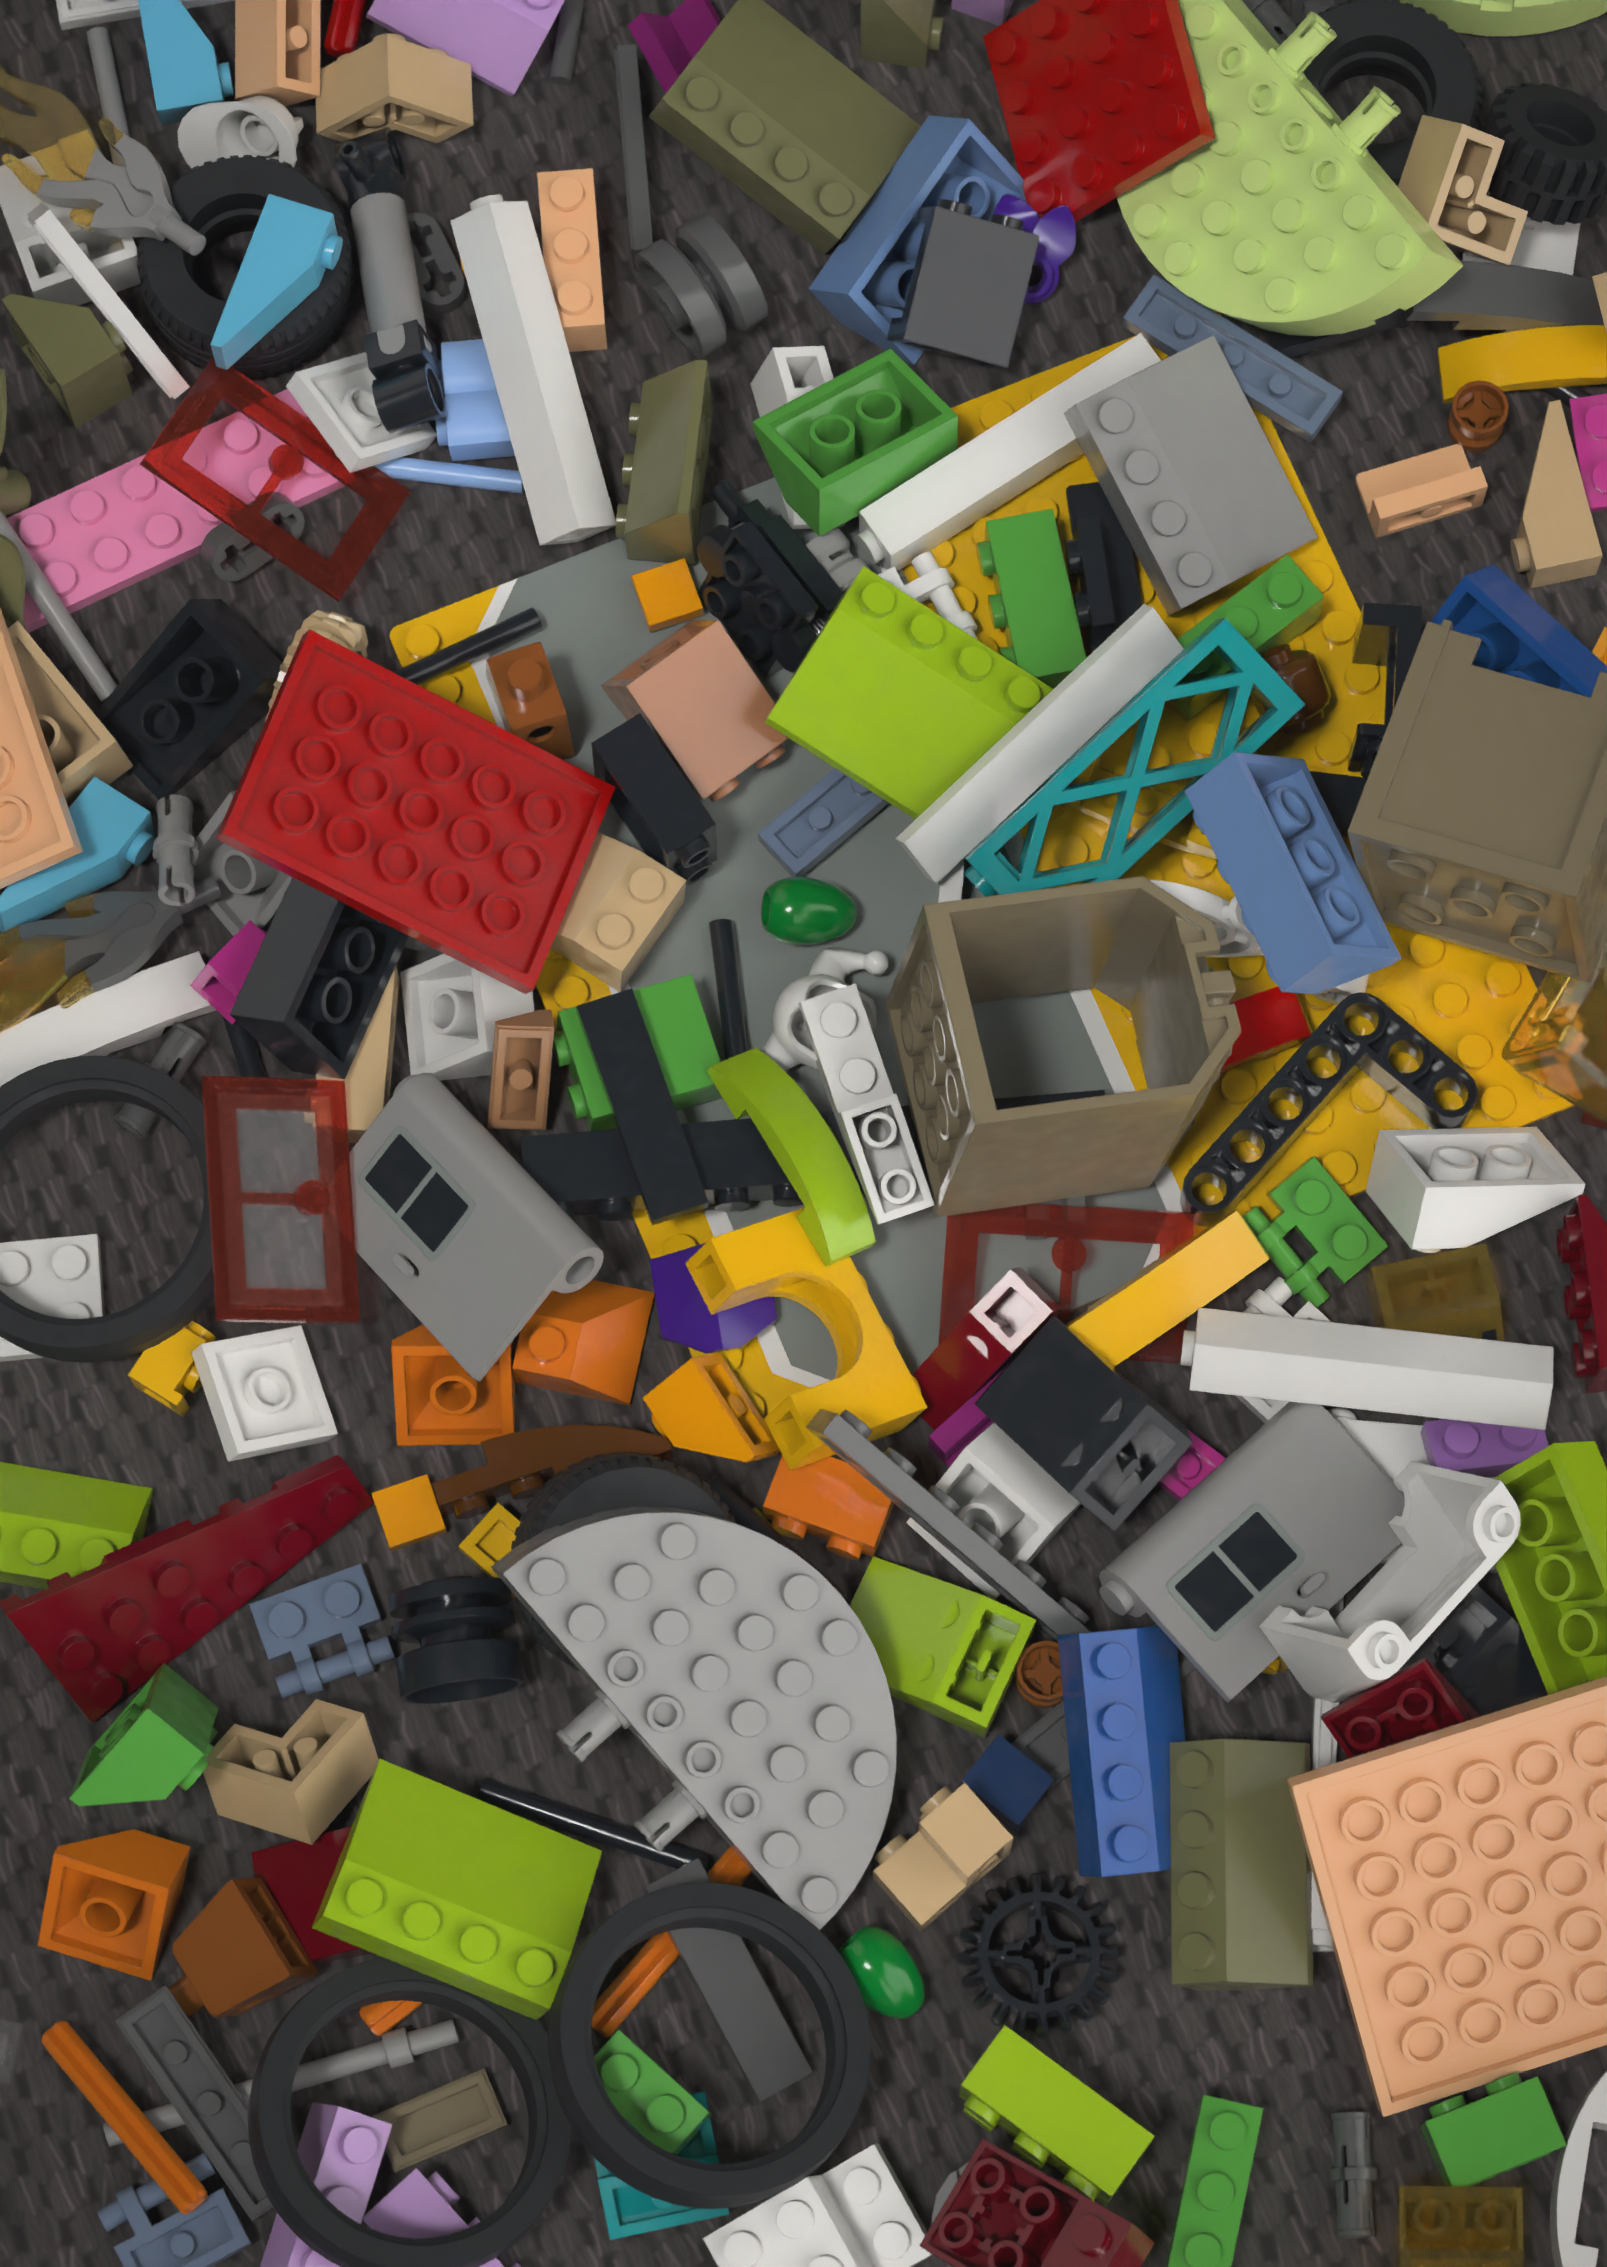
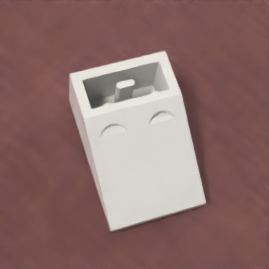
[0,134,141,306]

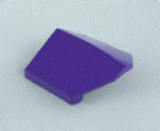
[650,1243,777,1354]

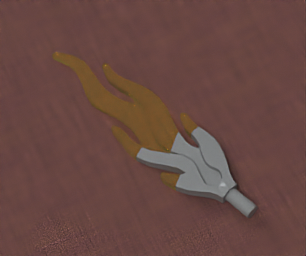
[0,65,206,256]

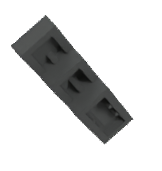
[1405,261,1604,333]

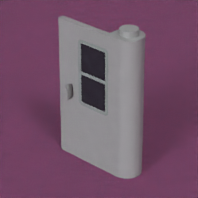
[311,1073,604,1381]
[1099,1401,1405,1703]

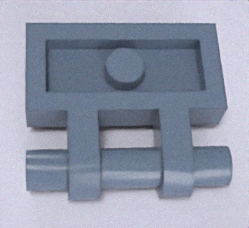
[249,1563,395,1699]
[97,2152,252,2267]

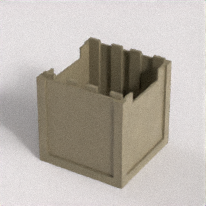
[1347,619,1607,984]

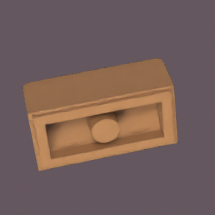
[487,1010,554,1130]

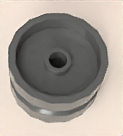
[634,212,768,359]

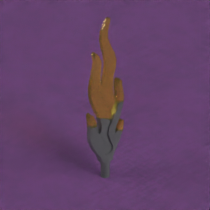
[0,876,222,1032]

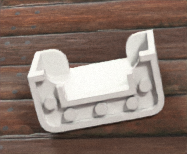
[1259,1461,1521,1703]

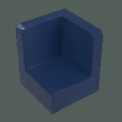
[961,1734,1053,1833]

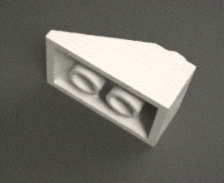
[1366,1127,1585,1253]

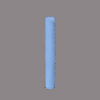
[355,457,524,494]

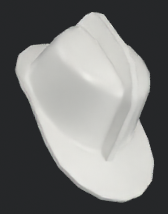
[177,95,304,168]

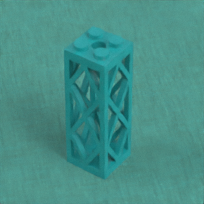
[964,618,1305,897]

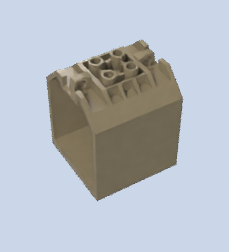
[885,876,1242,1218]

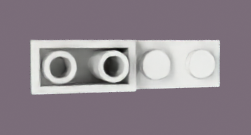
[798,983,934,1224]

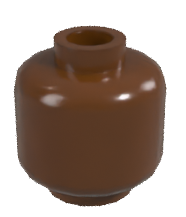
[1250,644,1331,734]

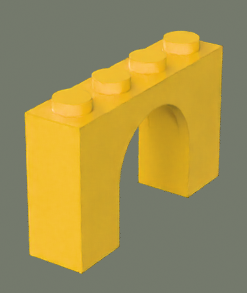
[685,1207,927,1471]

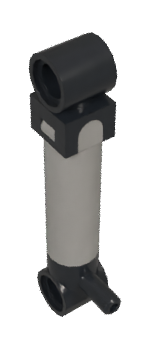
[334,127,446,434]

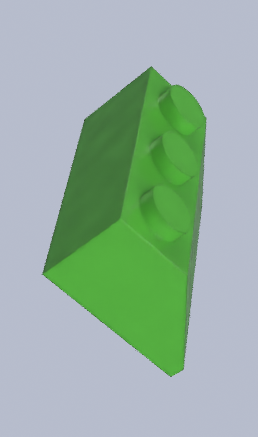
[753,348,958,537]
[69,1663,219,1806]

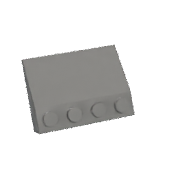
[1064,335,1317,615]

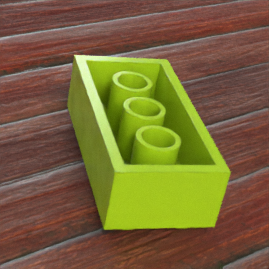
[1493,1441,1607,1695]

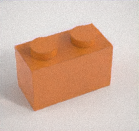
[763,1455,894,1560]

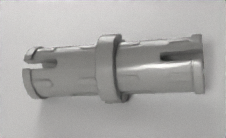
[152,794,199,906]

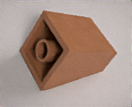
[601,620,788,802]

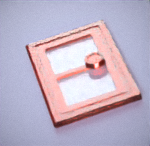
[201,1076,360,1324]

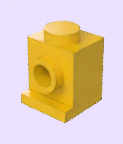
[128,1321,216,1417]

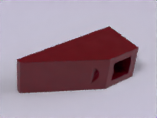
[912,1267,1062,1430]

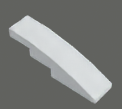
[0,951,216,1087]

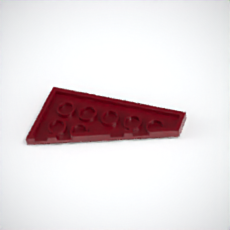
[0,1454,374,1723]

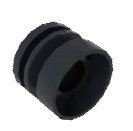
[388,1576,524,1704]

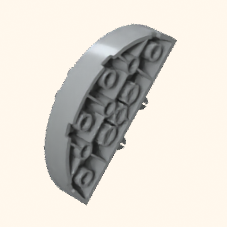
[491,1507,897,1930]

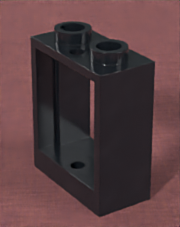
[591,713,717,886]

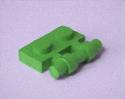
[1242,1156,1388,1308]

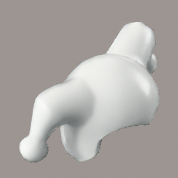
[762,947,889,1074]

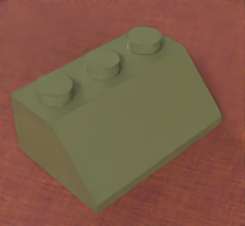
[616,360,713,564]

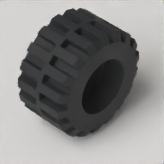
[1482,82,1607,225]

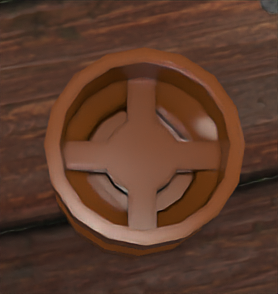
[1447,380,1509,453]
[1015,1641,1063,1709]

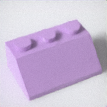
[366,0,565,97]

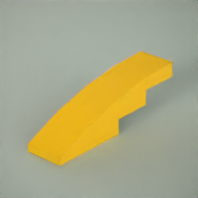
[1066,1209,1270,1366]

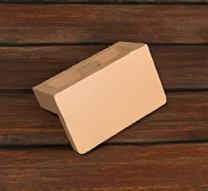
[1355,444,1488,538]

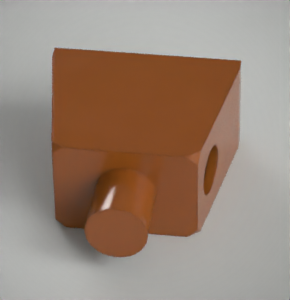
[486,642,575,760]
[169,1878,319,2018]

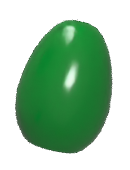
[761,876,857,946]
[838,1926,925,2019]

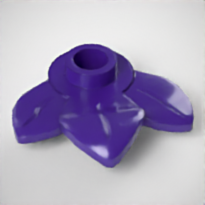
[993,193,1076,303]

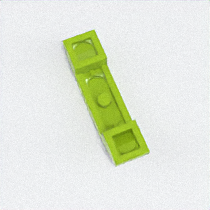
[707,1048,876,1267]

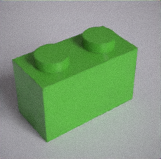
[594,2029,713,2156]
[1420,2072,1567,2195]

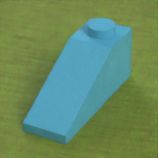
[138,0,234,125]
[210,194,343,370]
[0,776,155,936]

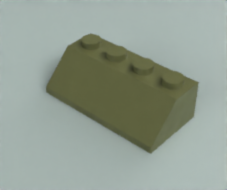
[1170,1739,1313,1992]

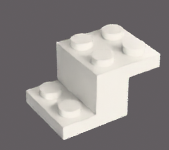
[703,2143,932,2267]

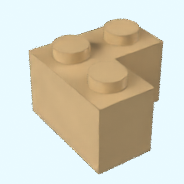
[315,33,474,143]
[1398,115,1528,266]
[203,1699,379,1845]
[873,1783,1013,1932]

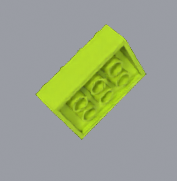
[764,566,1053,820]
[312,1759,602,2020]

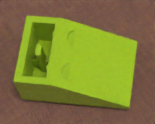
[850,1556,1036,1739]

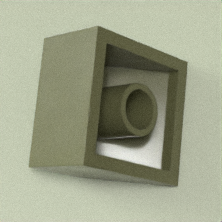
[1,294,133,429]

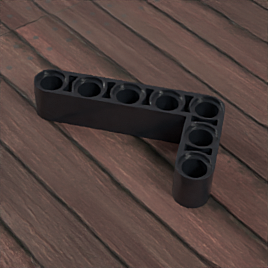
[1180,992,1478,1227]

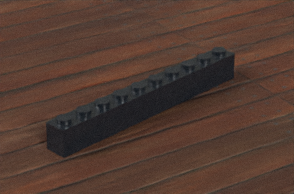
[521,1090,1105,1221]

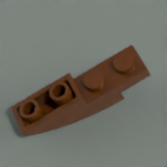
[432,1425,673,1519]

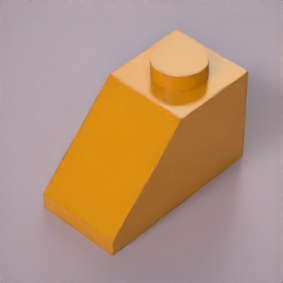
[643,1353,781,1463]

